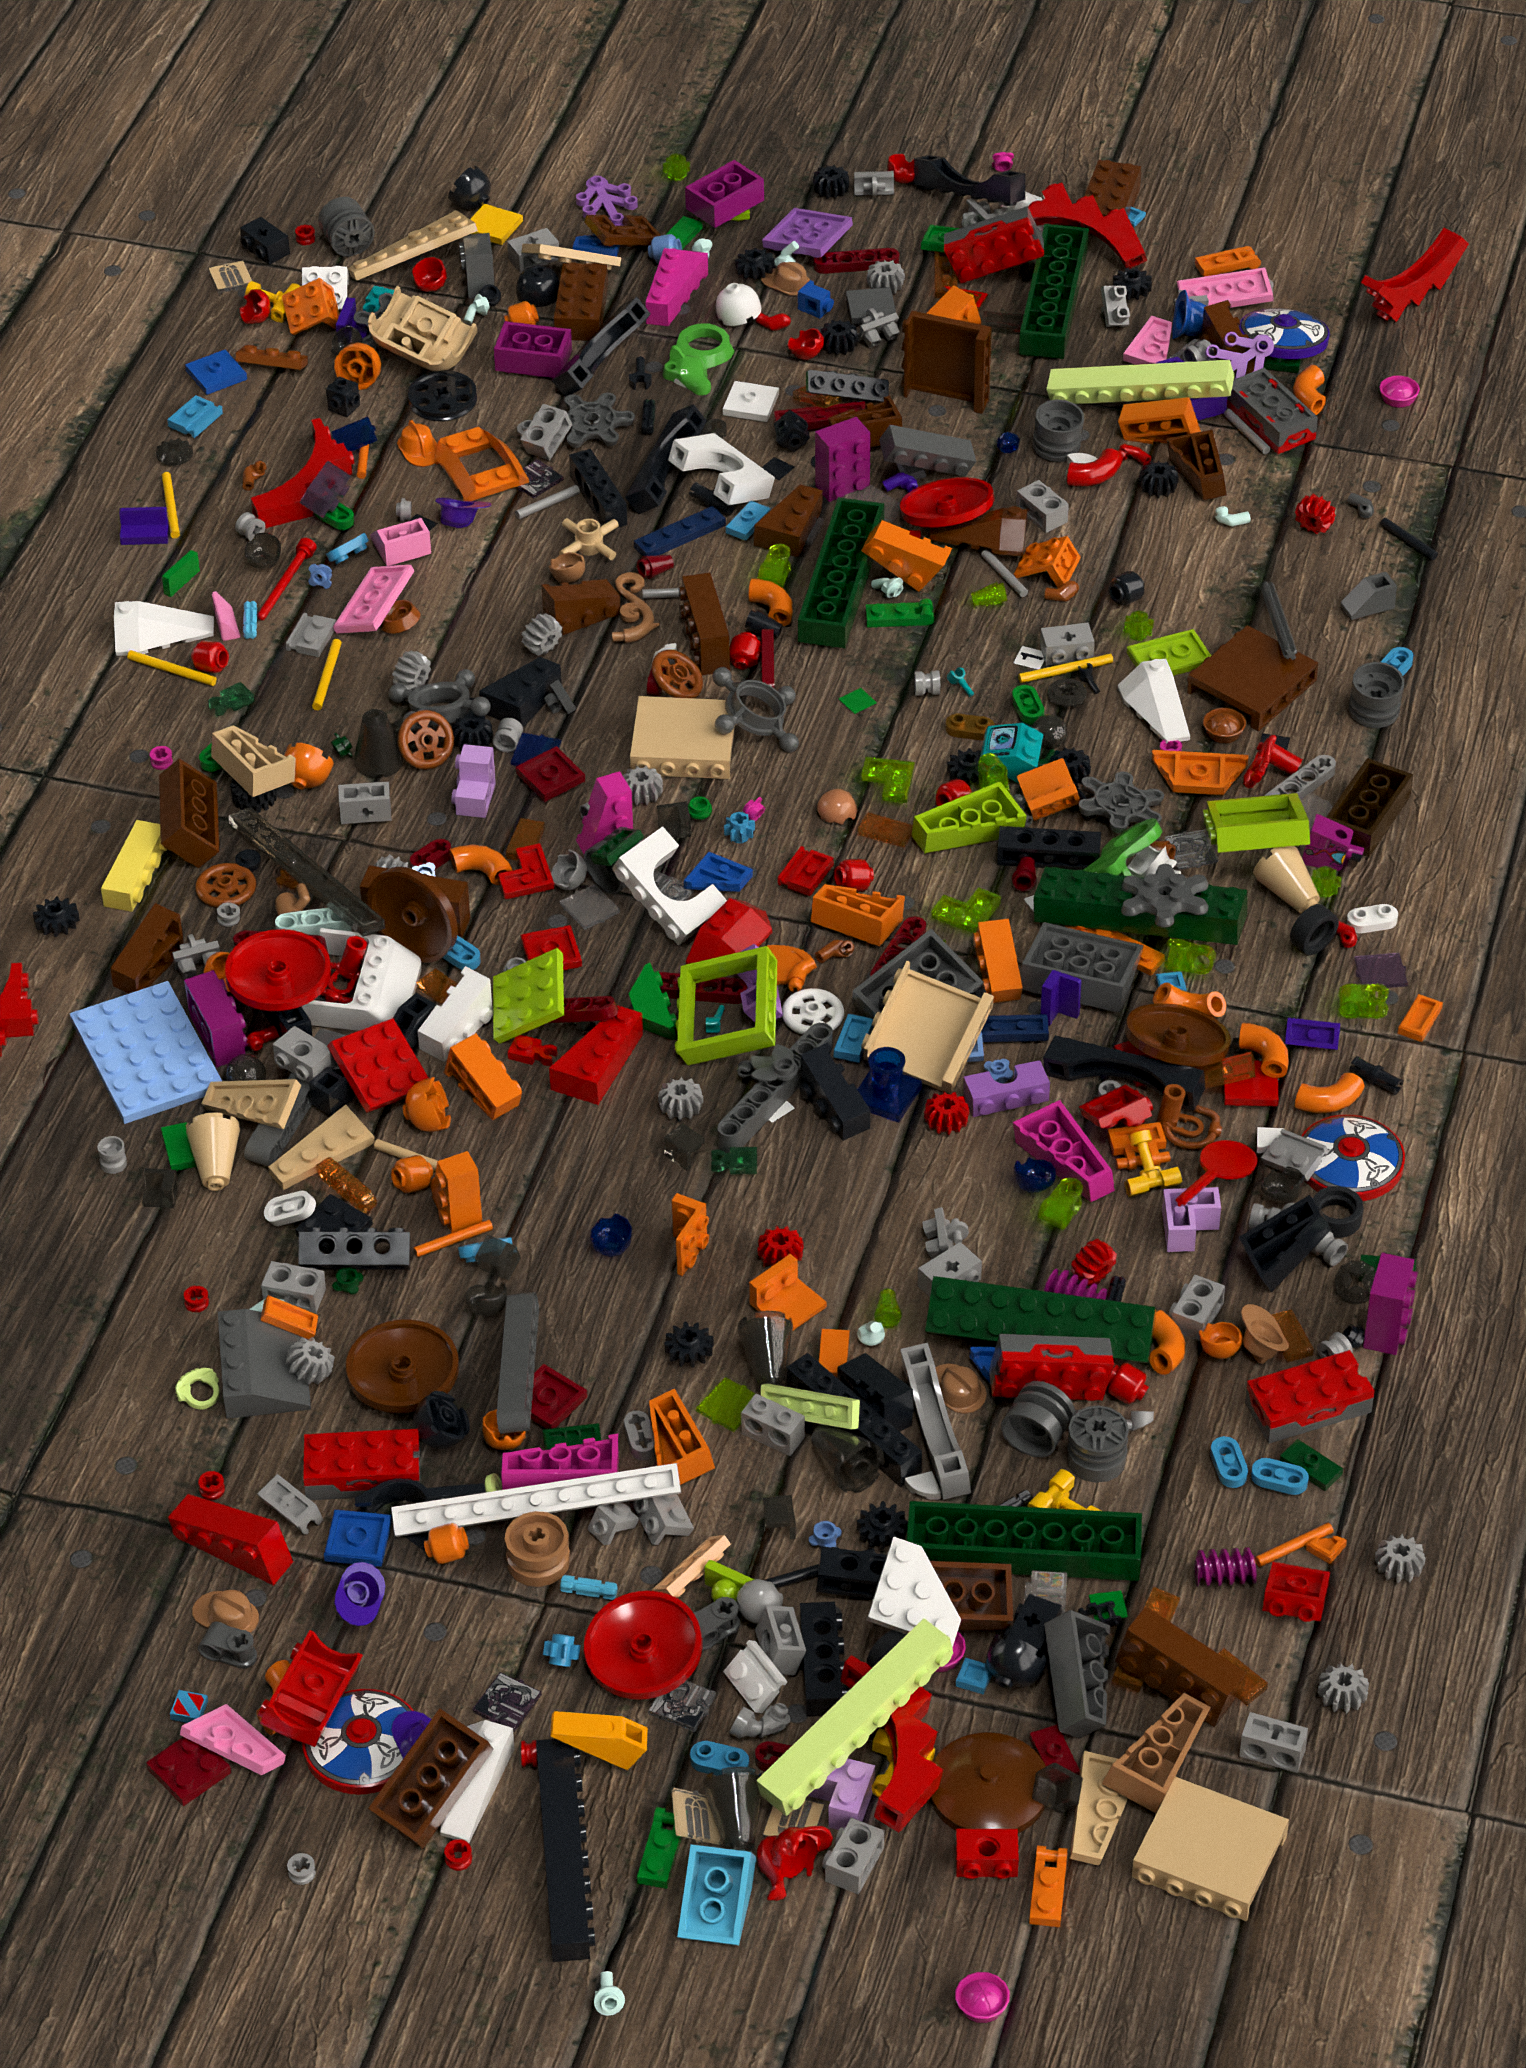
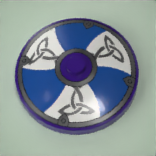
[1239,308,1330,359]

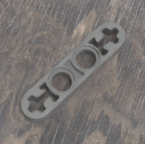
[1265,755,1336,800]

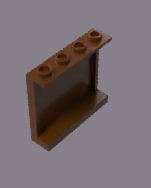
[901,311,992,414]
[1187,625,1319,732]

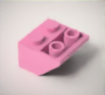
[370,518,431,566]

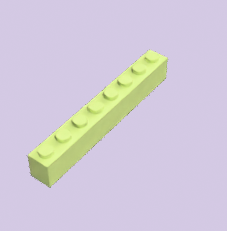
[1046,360,1234,404]
[756,1618,953,1816]

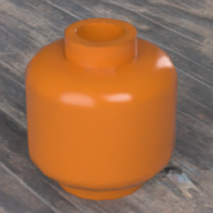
[504,301,539,325]
[391,1155,433,1193]
[424,1523,469,1564]

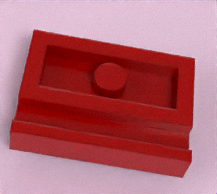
[777,846,834,896]

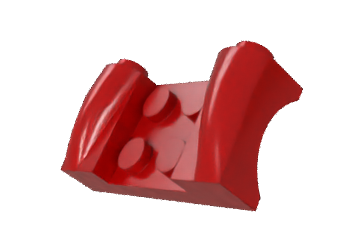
[258,1630,363,1747]

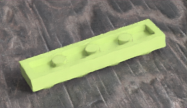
[761,1384,860,1429]

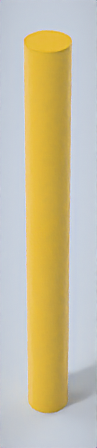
[162,472,180,539]
[312,639,342,711]
[127,650,217,686]
[1018,653,1113,683]

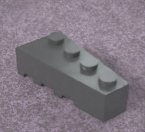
[1044,1610,1110,1739]

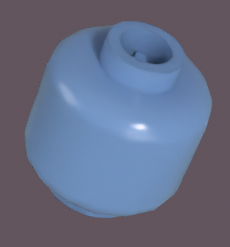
[648,234,682,264]

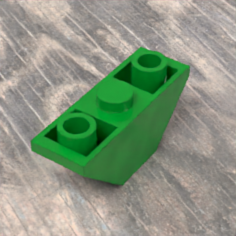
[629,963,677,1040]

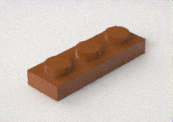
[236,345,308,370]

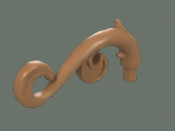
[611,572,660,643]

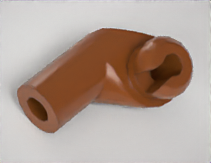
[242,461,267,491]
[1045,581,1079,602]
[815,940,854,963]

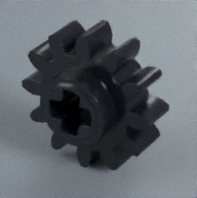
[735,248,775,280]
[1113,267,1152,300]
[947,748,991,787]
[33,896,80,937]
[664,1322,714,1368]
[857,1501,908,1550]

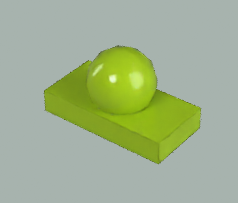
[704,1560,755,1607]

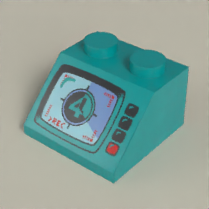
[979,723,1043,784]

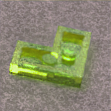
[862,757,915,803]
[932,887,1001,933]

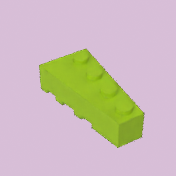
[912,782,1027,853]

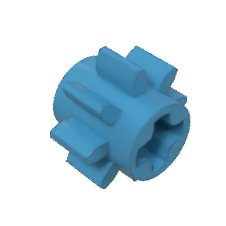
[724,812,755,843]
[543,1634,581,1667]

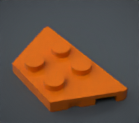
[1152,750,1249,795]

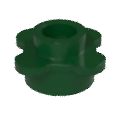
[331,732,353,758]
[332,1267,364,1294]

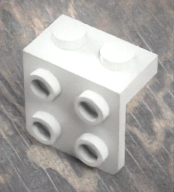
[302,266,349,311]

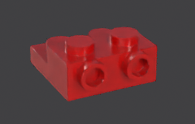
[1079,1084,1153,1129]
[1262,1562,1330,1622]

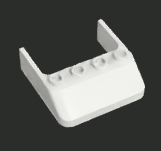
[301,928,421,1031]

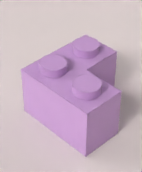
[451,744,496,818]
[1162,1187,1221,1252]
[808,1758,875,1830]

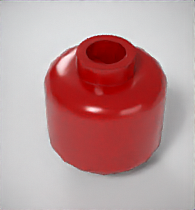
[730,632,762,670]
[191,641,229,673]
[936,779,972,806]
[834,859,874,892]
[1108,1363,1149,1405]

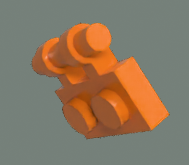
[1107,1122,1171,1171]

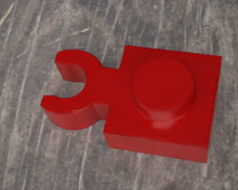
[508,1035,558,1066]

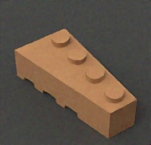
[1102,1693,1211,1813]

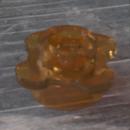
[276,865,306,889]

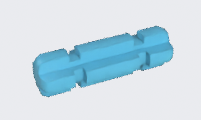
[243,601,257,639]
[560,1575,618,1600]

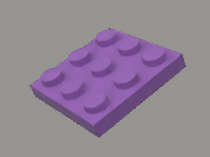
[762,208,853,258]

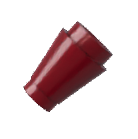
[637,555,674,579]
[1012,857,1037,891]

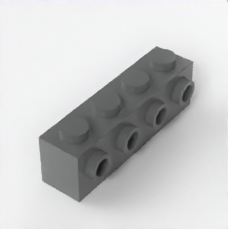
[879,425,976,476]

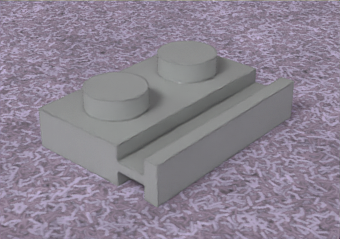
[286,613,336,657]
[1261,1129,1328,1181]

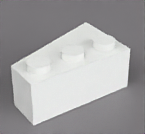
[418,966,493,1062]

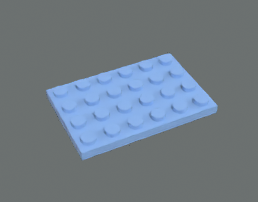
[70,981,222,1124]

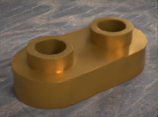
[946,713,995,741]

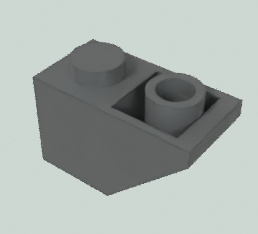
[1340,572,1397,620]

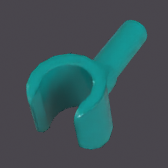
[947,667,974,697]
[706,1005,725,1033]

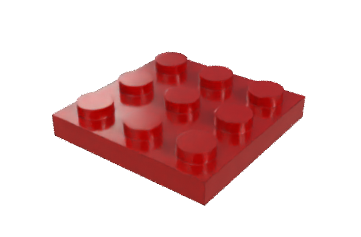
[327,1018,429,1113]

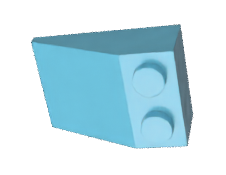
[677,1844,756,1946]

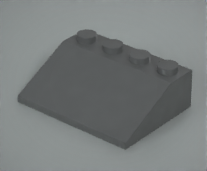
[1021,922,1144,1013]
[852,929,984,1019]
[218,1309,311,1419]

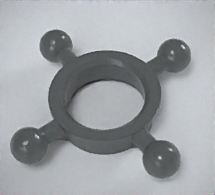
[712,667,799,753]
[389,669,490,731]

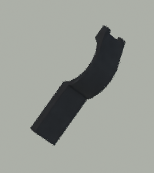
[355,1478,485,1513]

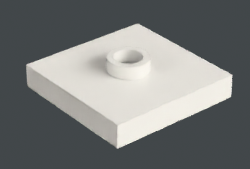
[723,381,779,422]

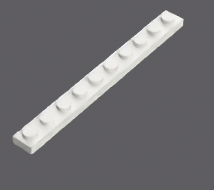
[391,1463,681,1537]

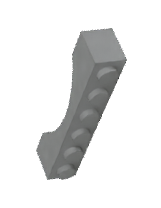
[900,1343,971,1500]

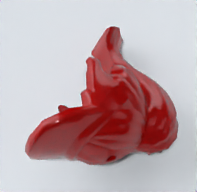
[756,1826,833,1901]

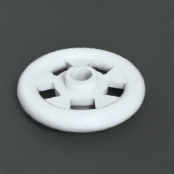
[782,988,844,1035]

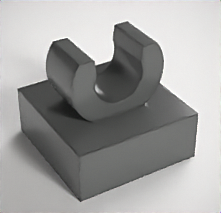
[544,680,576,714]

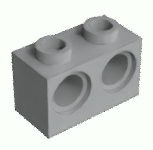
[520,404,572,460]
[1016,480,1069,533]
[261,1261,326,1313]
[1169,1275,1225,1341]
[741,1394,805,1456]
[1239,1712,1308,1773]
[822,1818,884,1895]

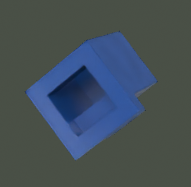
[798,280,834,319]

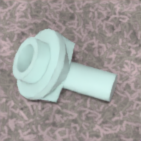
[691,239,712,259]
[775,241,799,266]
[463,294,490,324]
[871,577,903,598]
[857,1321,885,1346]
[594,1971,625,2016]

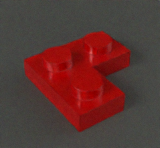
[498,843,554,900]

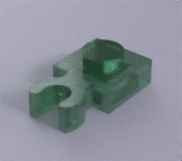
[208,682,255,716]
[711,1147,757,1174]

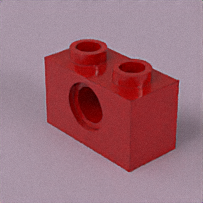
[956,1829,1019,1879]

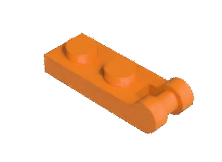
[1195,246,1261,277]
[1029,1845,1068,1927]

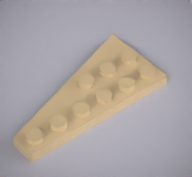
[348,210,478,281]

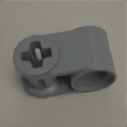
[694,1597,740,1650]
[198,1622,258,1669]

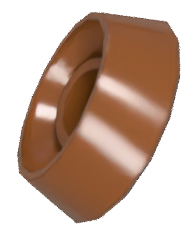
[381,600,421,634]
[1203,708,1246,743]

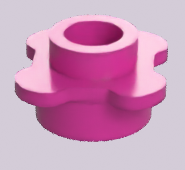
[992,152,1014,172]
[742,797,765,821]

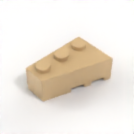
[211,725,296,797]

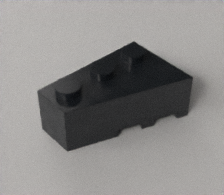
[479,657,562,727]
[799,1042,870,1141]
[1239,1195,1331,1292]
[837,1353,914,1432]

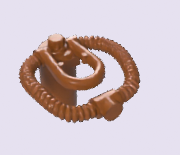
[1157,1084,1222,1150]

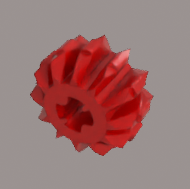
[1295,493,1336,534]
[924,1090,969,1135]
[757,1225,804,1267]
[1071,1238,1117,1287]

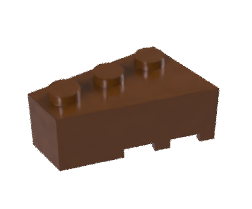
[1200,300,1256,379]
[829,395,902,449]
[1166,430,1227,500]
[754,484,823,557]
[541,579,620,635]
[110,903,184,994]

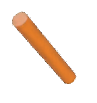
[357,427,371,479]
[413,1220,493,1257]
[1255,1522,1334,1567]

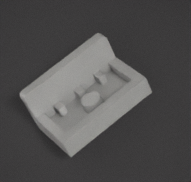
[633,1494,694,1545]

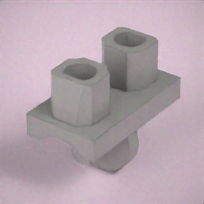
[854,171,894,196]
[961,198,999,227]
[1101,286,1130,327]
[857,308,900,348]
[172,934,220,979]
[923,1207,969,1259]

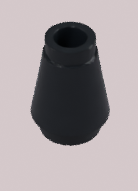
[745,610,783,638]

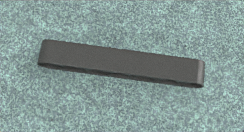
[717,1023,833,1154]
[244,1028,346,1167]
[497,1292,539,1434]

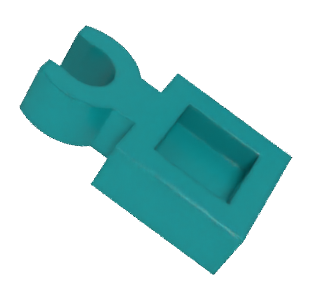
[363,286,394,313]

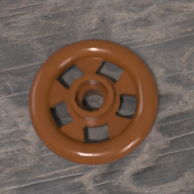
[652,650,703,699]
[398,710,454,770]
[195,863,256,908]

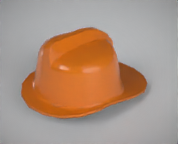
[397,420,437,467]

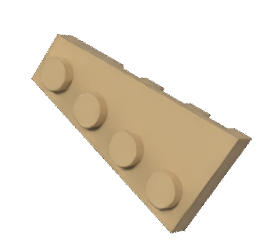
[521,244,621,270]
[201,1079,301,1129]
[269,1104,375,1190]
[1069,1751,1128,1866]

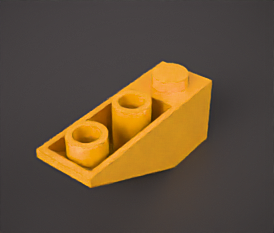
[550,1711,648,1770]

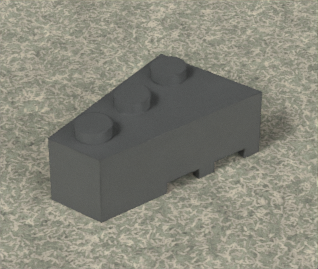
[459,233,495,299]

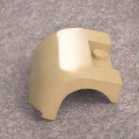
[368,286,478,372]

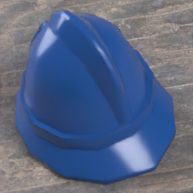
[1172,290,1206,339]

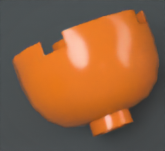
[334,342,381,390]
[284,743,334,789]
[402,1077,451,1132]

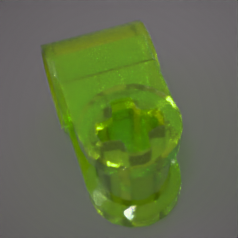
[758,544,791,588]
[978,753,1010,793]
[1164,939,1216,974]
[1338,983,1389,1019]
[1038,1178,1083,1230]

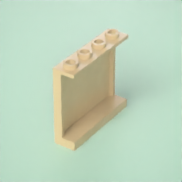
[630,696,737,779]
[861,961,994,1094]
[1132,1777,1289,1921]

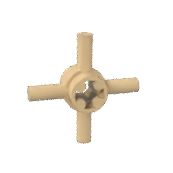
[559,518,619,560]

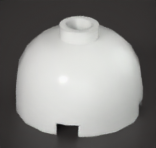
[715,283,762,326]

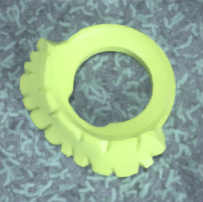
[175,1367,220,1409]

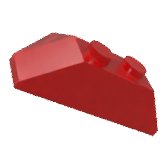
[686,898,772,965]

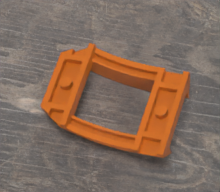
[435,427,529,501]

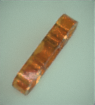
[316,1157,377,1214]

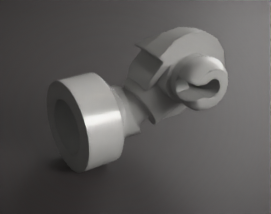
[729,1703,791,1739]

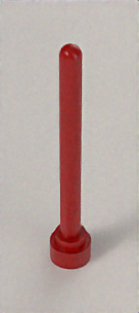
[257,538,317,621]

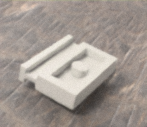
[723,1640,787,1714]

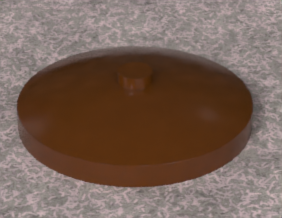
[367,867,458,963]
[1125,1003,1231,1066]
[346,1319,459,1413]
[930,1732,1049,1834]

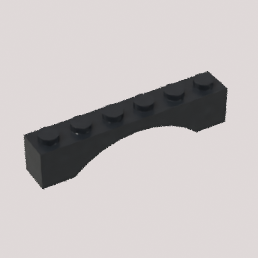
[914,155,1025,206]
[551,296,651,397]
[625,404,707,514]
[309,993,436,1116]
[1043,1035,1205,1111]

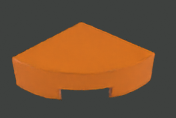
[1306,1536,1347,1564]

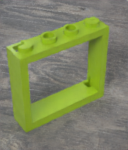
[1203,793,1310,853]
[675,946,778,1065]

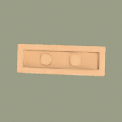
[652,1535,731,1598]

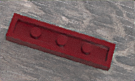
[774,401,865,430]

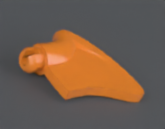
[767,945,817,992]

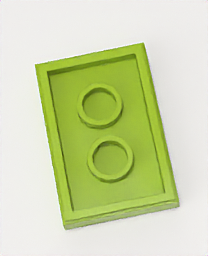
[1127,629,1211,676]

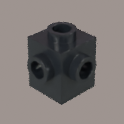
[326,376,360,417]
[774,410,810,452]

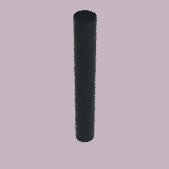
[1380,517,1438,560]

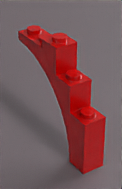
[1028,182,1147,269]
[1361,228,1469,322]
[251,418,354,528]
[0,963,39,1057]
[840,1655,943,1833]

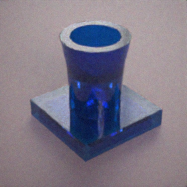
[857,1047,922,1123]

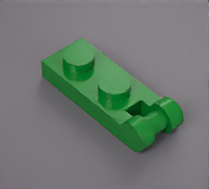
[866,599,934,628]
[637,1807,687,1889]

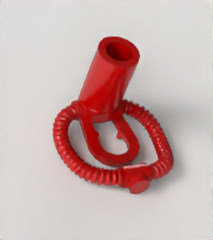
[1243,735,1303,789]
[320,936,367,1004]

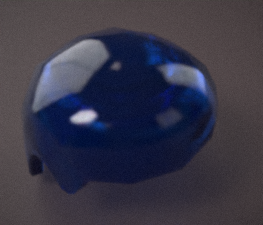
[1013,1157,1056,1193]
[590,1213,632,1257]

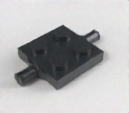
[295,1194,373,1254]

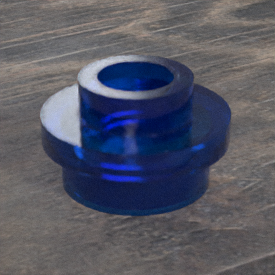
[996,432,1020,453]

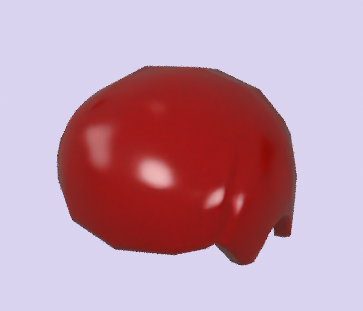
[887,154,914,184]
[412,257,447,292]
[239,289,271,324]
[787,328,824,360]

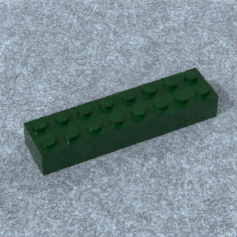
[1019,224,1089,359]
[798,497,884,648]
[1034,867,1247,945]
[925,1276,1157,1365]
[907,1501,1142,1581]

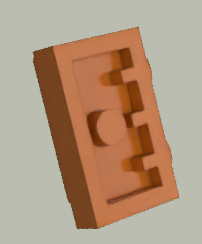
[282,278,340,335]
[1014,536,1081,588]
[1017,758,1080,821]
[672,1193,709,1276]
[749,1254,827,1334]

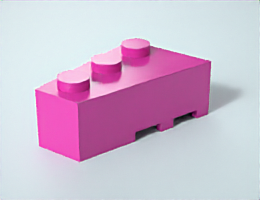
[576,771,633,854]

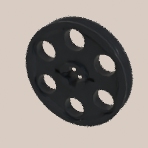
[408,370,477,421]

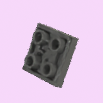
[846,287,896,325]

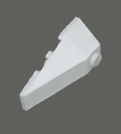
[114,601,214,656]
[1118,659,1190,744]
[440,1720,515,1843]

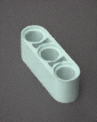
[275,907,352,936]

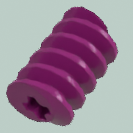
[1044,1269,1107,1300]
[1194,1547,1257,1587]

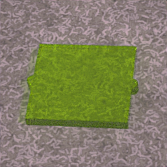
[696,1377,755,1432]

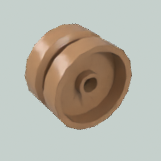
[504,1511,570,1587]

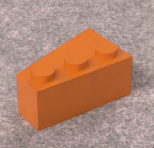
[1118,397,1201,444]
[861,520,952,592]
[973,919,1023,1003]
[649,1389,715,1485]

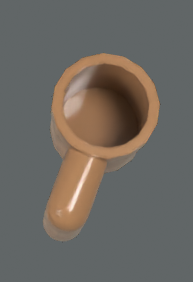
[275,883,311,916]

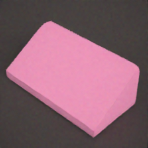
[212,591,240,641]

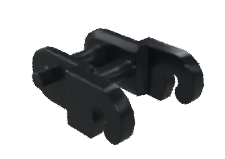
[1078,1601,1122,1627]

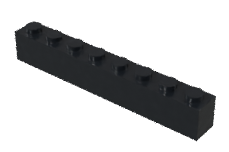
[536,1739,596,1962]

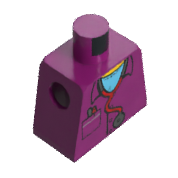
[1302,814,1364,871]

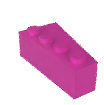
[646,248,708,326]
[1013,1100,1115,1202]
[502,1433,619,1490]

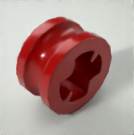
[295,225,316,245]
[183,1286,209,1312]
[198,1471,225,1500]
[521,1740,537,1768]
[444,1839,472,1871]

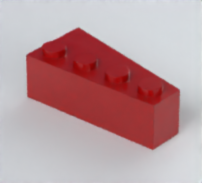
[549,1005,643,1105]
[168,1494,294,1586]

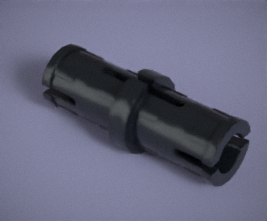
[689,482,736,515]
[1349,1056,1404,1095]

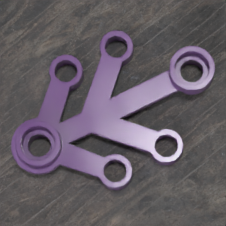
[576,176,638,226]
[1205,332,1274,379]

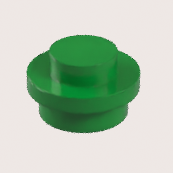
[687,797,712,820]

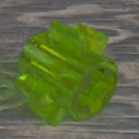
[663,153,690,181]
[1124,611,1154,641]
[1311,866,1341,898]

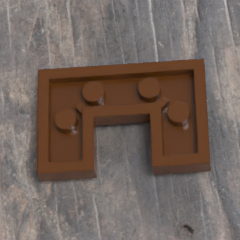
[584,215,661,247]

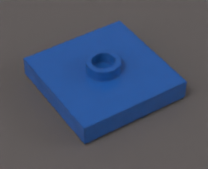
[185,349,247,395]
[324,1510,392,1567]

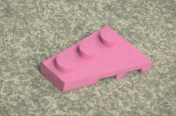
[1123,316,1172,365]
[180,1704,286,1775]

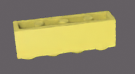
[101,820,167,912]

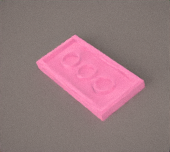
[1177,268,1273,308]
[333,565,414,634]

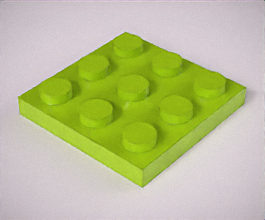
[493,948,564,1044]

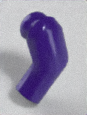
[882,472,918,492]

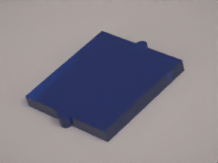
[331,417,378,451]
[511,733,562,766]

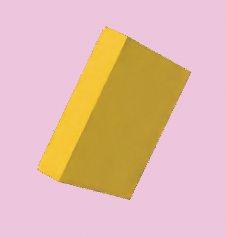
[470,204,523,245]

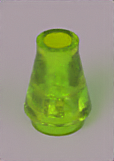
[971,582,1008,607]
[874,1288,902,1328]

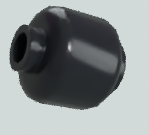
[1108,571,1144,606]

